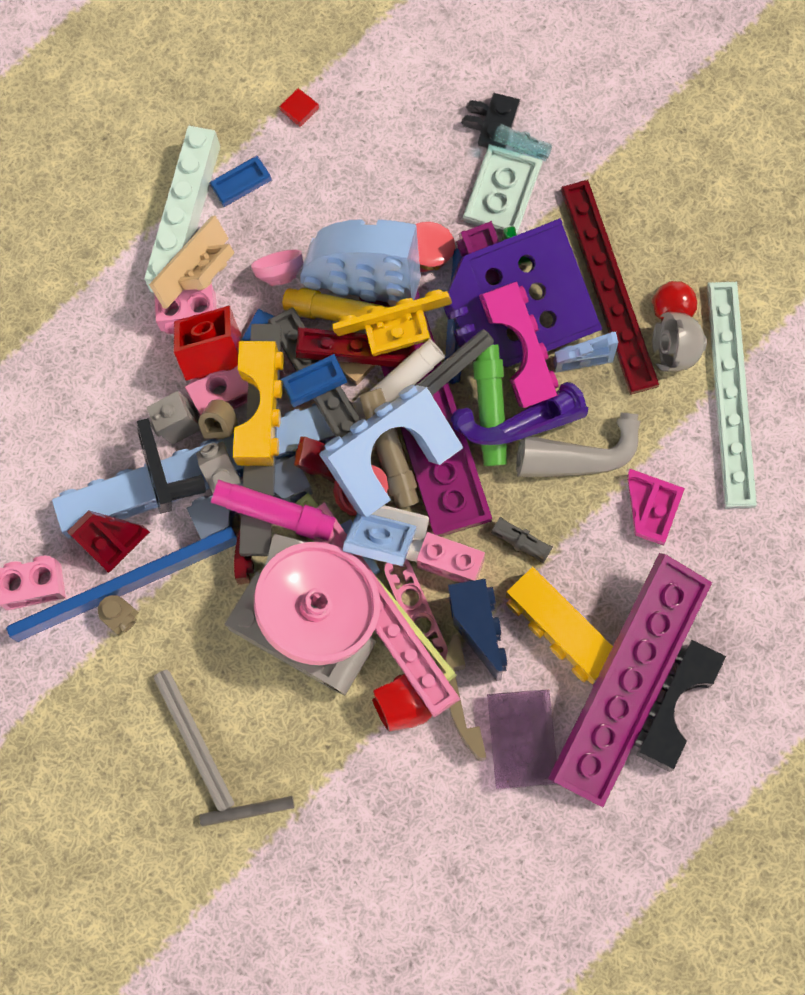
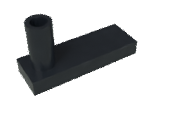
[137,418,206,514]

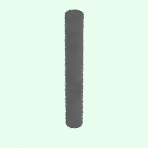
[199,796,295,827]

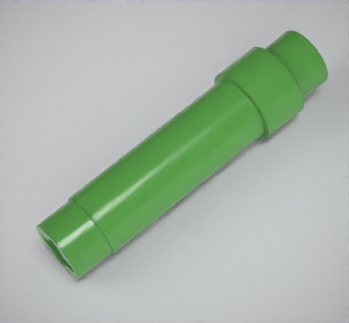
[473,344,507,466]

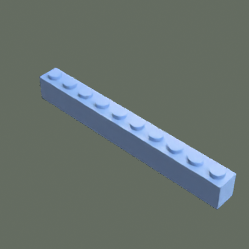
[52,403,335,539]

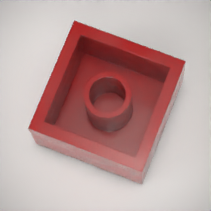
[174,305,241,381]

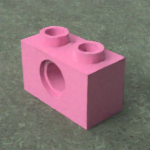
[185,366,248,416]

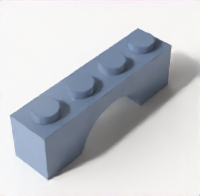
[186,455,313,540]

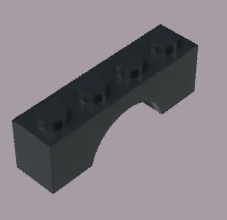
[634,640,726,772]

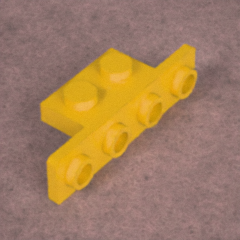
[332,290,452,356]

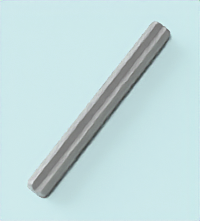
[154,670,234,811]

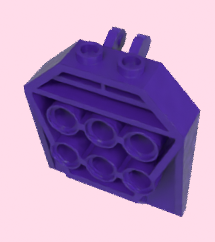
[443,218,602,368]

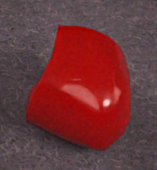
[372,674,432,732]

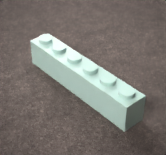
[144,126,220,293]

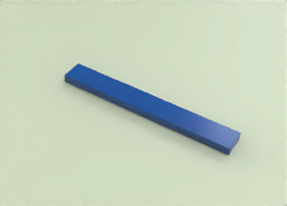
[6,527,237,642]

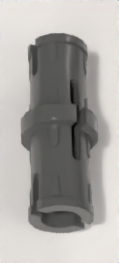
[491,517,553,564]

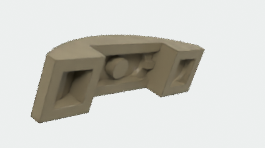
[446,634,486,761]

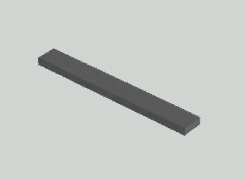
[239,324,282,556]

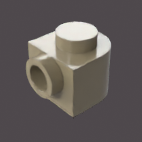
[198,399,239,439]
[98,595,139,635]

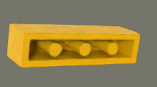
[506,567,613,685]

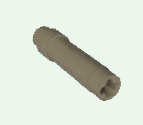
[359,388,419,509]

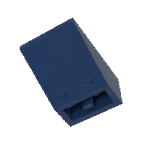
[448,579,508,681]

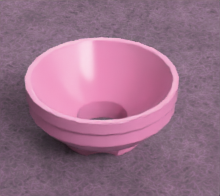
[251,249,304,286]

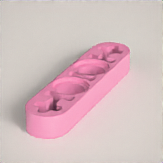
[384,559,448,661]

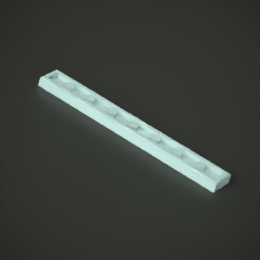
[707,282,757,509]

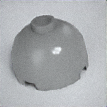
[652,312,707,372]

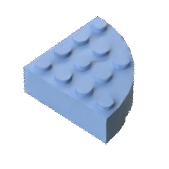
[300,219,421,306]

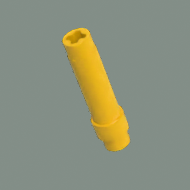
[282,288,389,322]

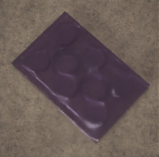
[487,689,558,790]

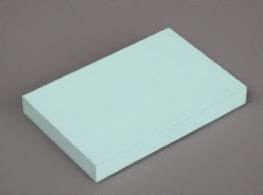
[462,144,543,234]

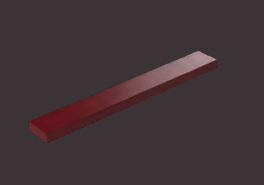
[561,180,659,395]

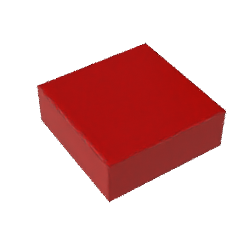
[279,88,319,127]

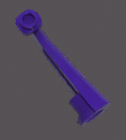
[451,382,589,445]

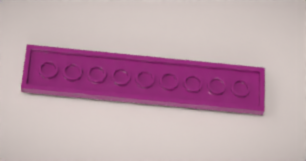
[359,289,492,537]

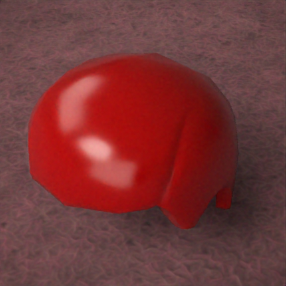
[651,281,698,321]

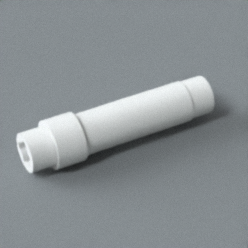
[352,339,445,420]

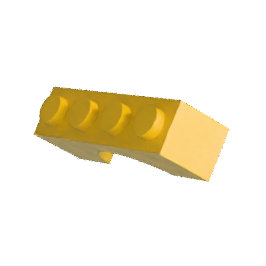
[233,341,284,466]

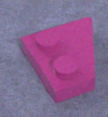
[627,469,685,546]

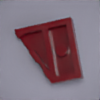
[67,510,150,573]

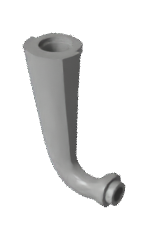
[516,412,641,477]

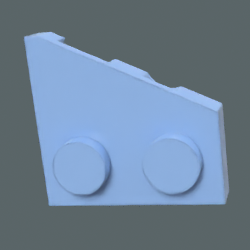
[553,332,618,372]

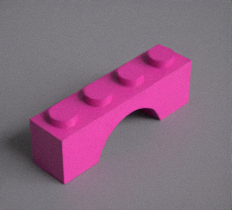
[479,282,559,408]

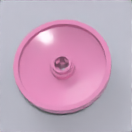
[253,542,380,665]

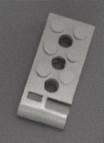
[225,572,377,696]

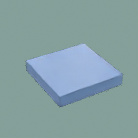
[343,513,416,566]

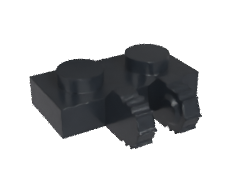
[461,93,520,149]

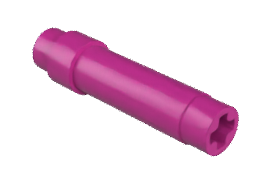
[211,480,336,541]

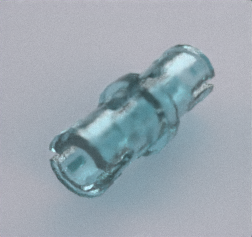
[493,123,552,162]

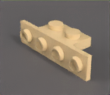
[149,215,234,308]

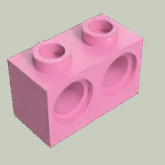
[154,283,217,334]
[417,532,485,583]
[0,556,66,610]

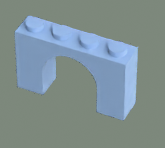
[319,385,463,518]

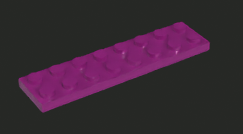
[548,553,713,808]

